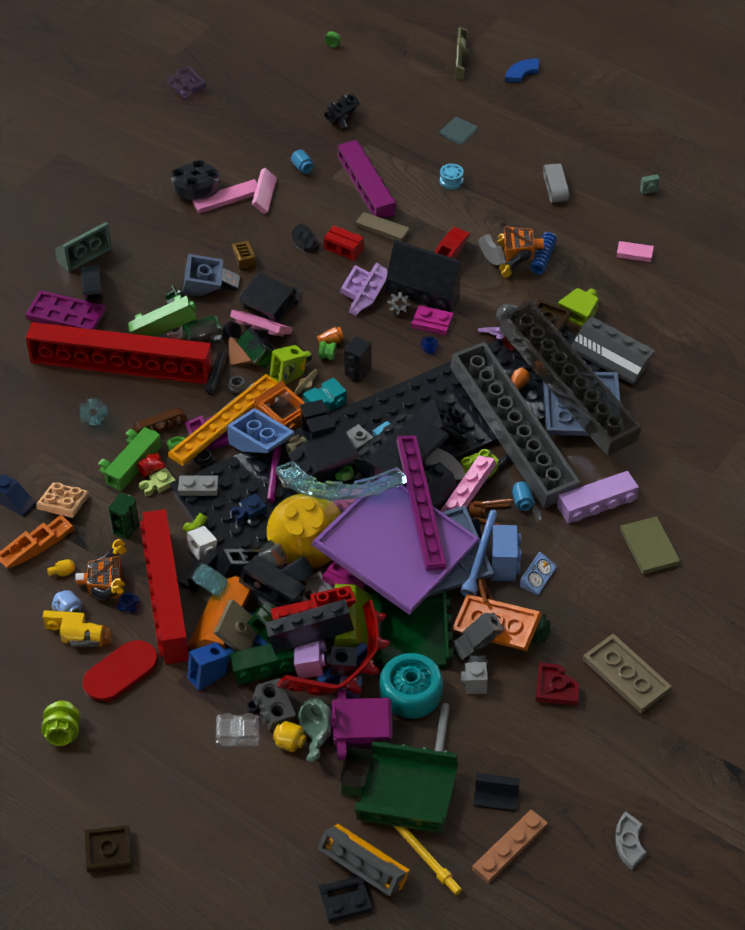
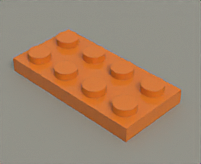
[452,594,542,651]

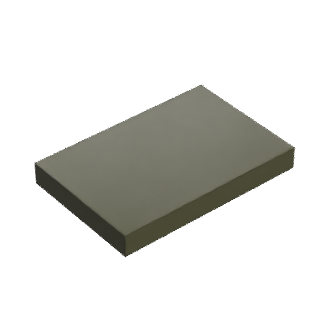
[620,516,680,575]

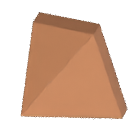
[229,337,255,365]

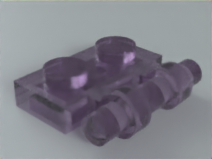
[166,66,206,98]

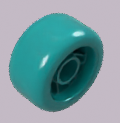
[380,653,443,719]

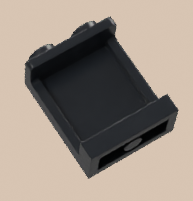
[239,272,297,323]

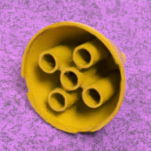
[267,493,341,569]

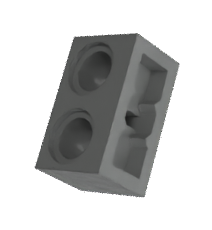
[253,678,296,731]

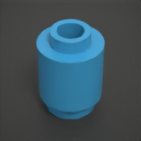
[291,150,314,174]
[512,481,535,511]

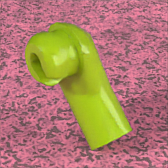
[183,513,208,534]

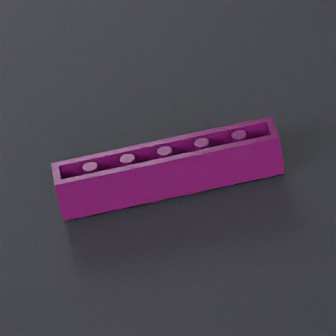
[338,140,397,219]

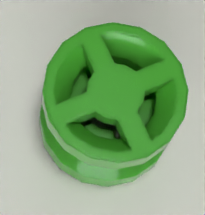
[319,341,337,361]

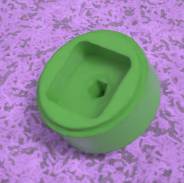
[324,31,341,48]
[167,437,185,451]
[335,465,354,481]

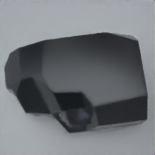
[292,223,319,252]

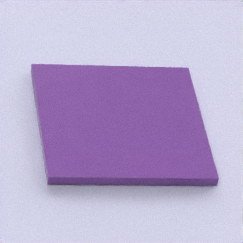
[312,473,480,615]

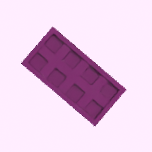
[25,290,106,329]

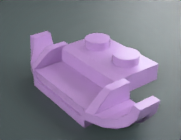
[339,262,387,316]

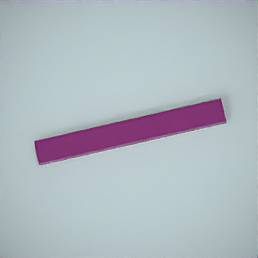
[396,436,447,570]

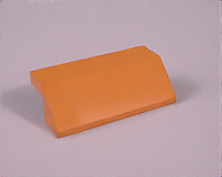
[187,576,252,650]

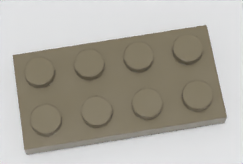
[583,634,672,713]

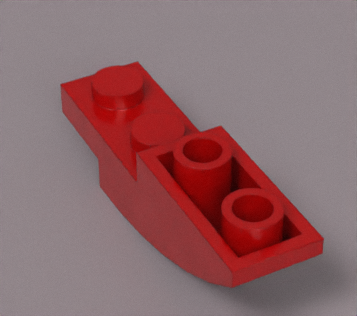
[434,227,470,259]
[271,585,356,620]

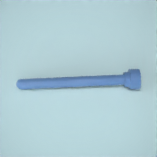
[460,510,497,596]

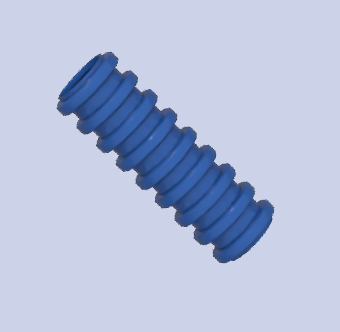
[530,232,557,274]

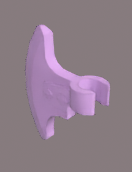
[478,327,519,340]

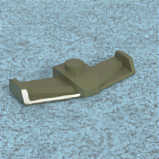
[455,27,469,80]

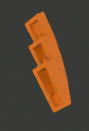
[0,515,75,569]

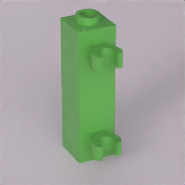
[128,295,197,337]
[98,427,162,491]

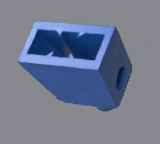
[187,642,234,691]

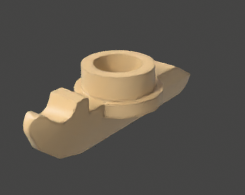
[295,369,318,395]

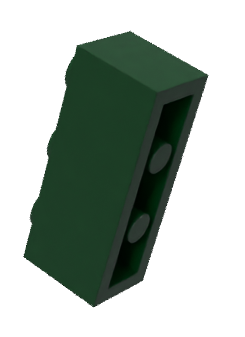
[230,643,296,685]

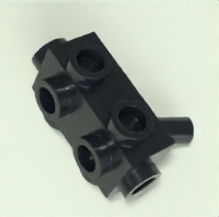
[324,93,360,130]

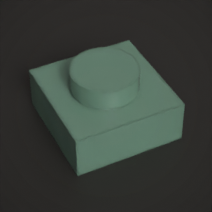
[640,174,660,194]

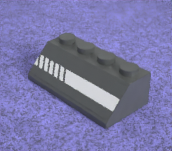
[570,317,655,384]

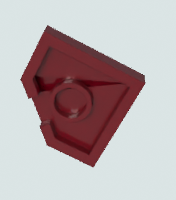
[535,662,579,706]

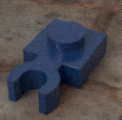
[230,493,267,523]

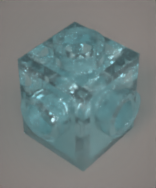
[79,398,108,425]

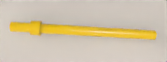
[393,826,462,895]

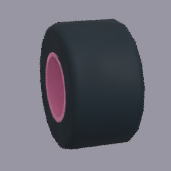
[281,556,314,582]

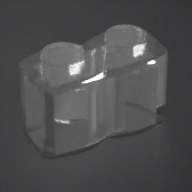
[216,713,259,748]

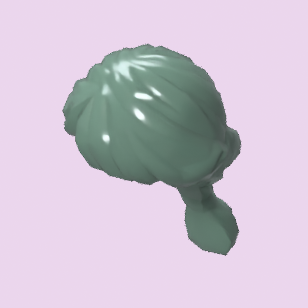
[297,697,332,762]

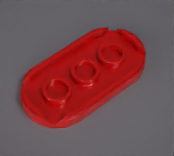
[82,640,157,702]

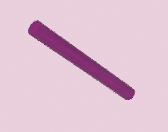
[267,443,282,503]

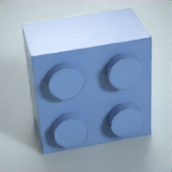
[491,525,521,582]

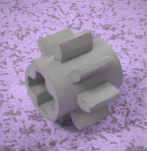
[387,292,410,314]

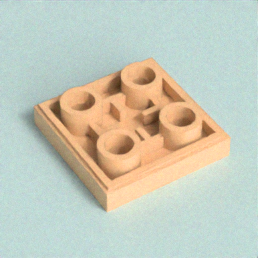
[37,483,89,518]

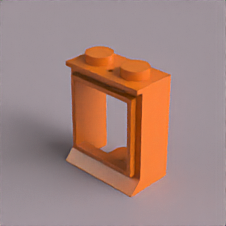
[254,380,305,430]

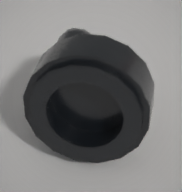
[222,321,241,339]

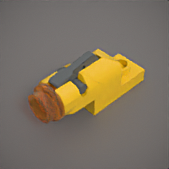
[42,610,112,647]

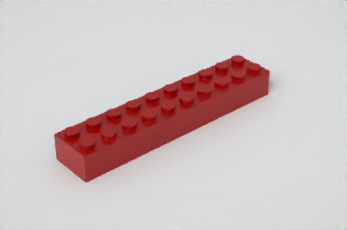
[25,322,213,384]

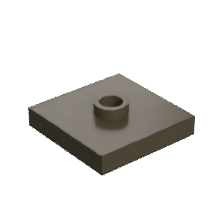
[214,599,257,652]

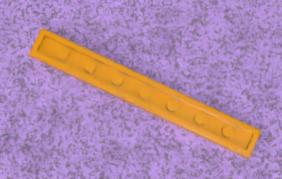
[168,374,279,466]

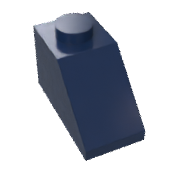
[0,474,36,517]

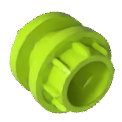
[41,701,81,746]

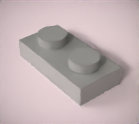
[178,476,219,496]

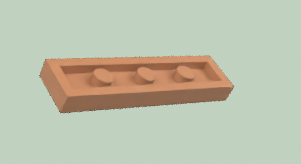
[472,810,548,884]

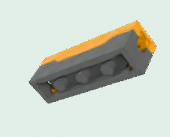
[317,824,410,896]

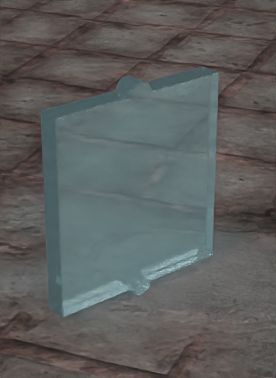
[439,117,478,145]

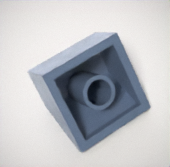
[183,254,223,297]

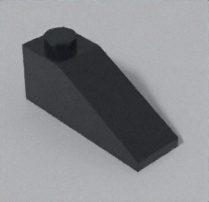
[215,549,260,580]

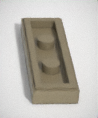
[356,212,409,242]

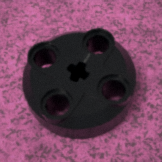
[171,160,221,200]

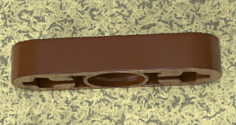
[132,408,187,434]

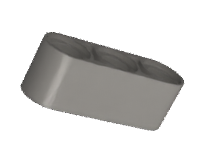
[543,163,569,203]

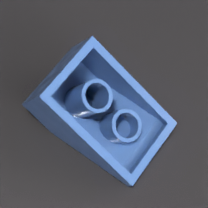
[227,408,295,453]

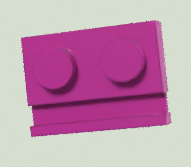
[411,305,453,336]
[321,561,366,589]

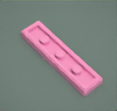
[192,179,257,214]

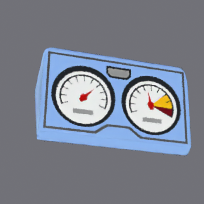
[520,552,557,596]

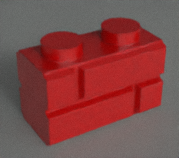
[323,225,364,261]

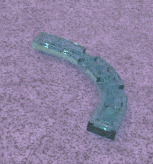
[276,461,407,501]

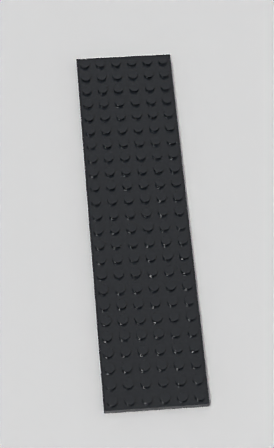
[170,325,607,558]

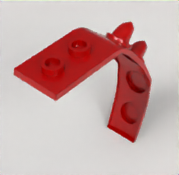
[277,600,390,696]

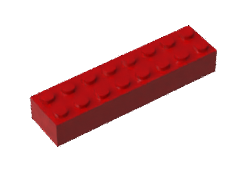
[140,509,189,665]

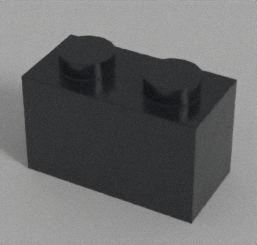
[344,336,372,382]

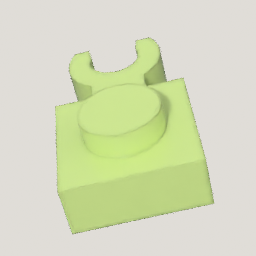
[139,468,175,497]

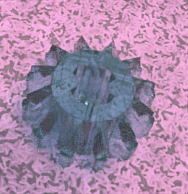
[192,564,228,596]

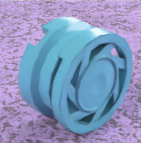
[440,164,464,189]

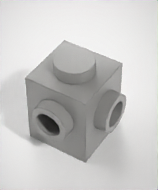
[461,662,488,695]

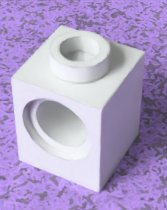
[186,526,217,561]

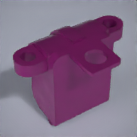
[332,690,392,760]

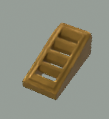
[231,241,256,270]

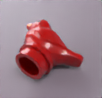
[137,453,166,477]

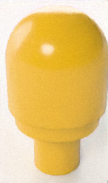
[47,559,75,577]

